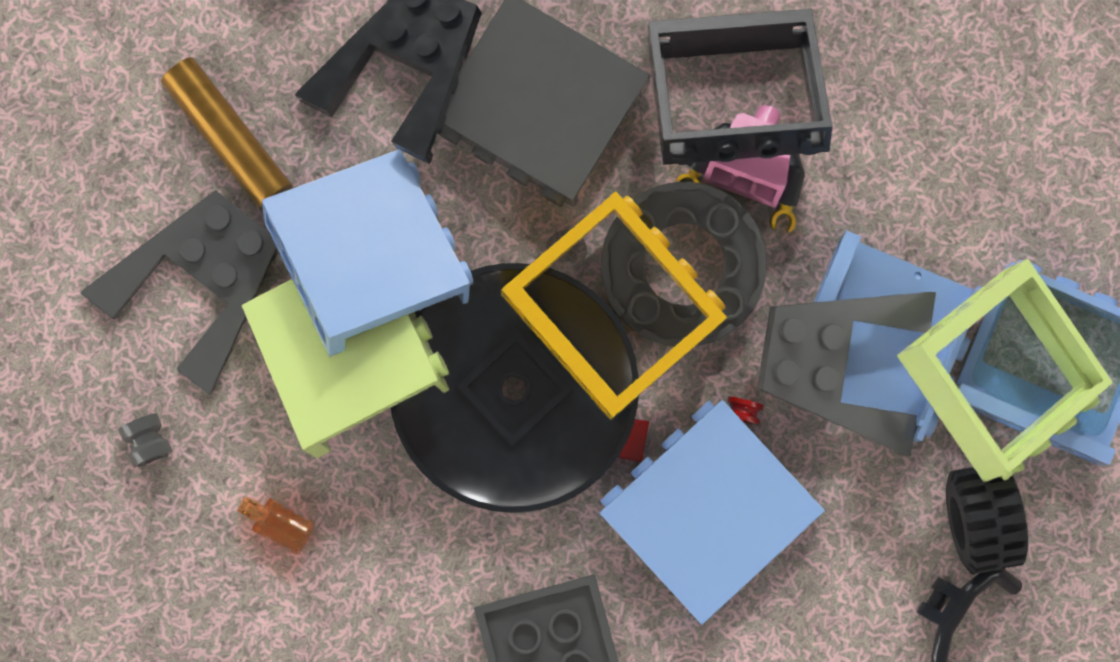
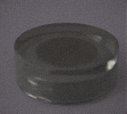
[546,230,587,272]

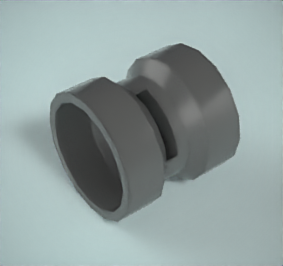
[118,413,173,468]

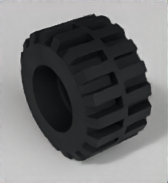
[946,467,1029,575]

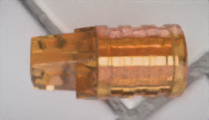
[237,496,315,555]

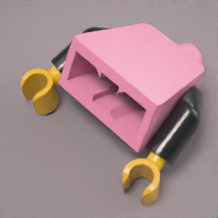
[675,105,805,233]

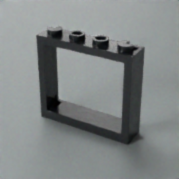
[648,8,833,165]

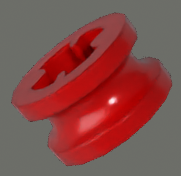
[727,396,764,426]

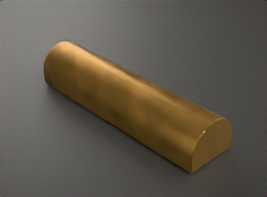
[161,57,293,211]

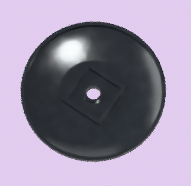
[390,263,639,513]

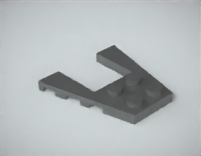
[80,190,278,395]
[757,292,936,456]

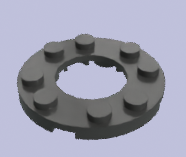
[601,182,767,347]

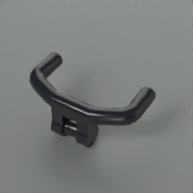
[916,569,1022,662]

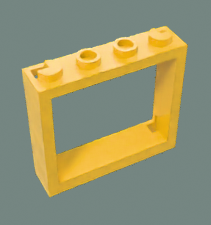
[501,191,727,420]

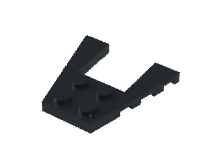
[295,0,482,164]

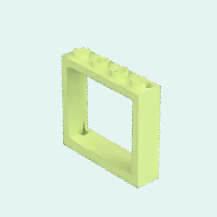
[897,258,1113,482]

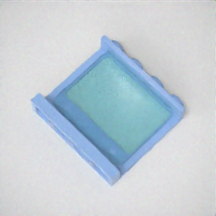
[956,260,1120,466]

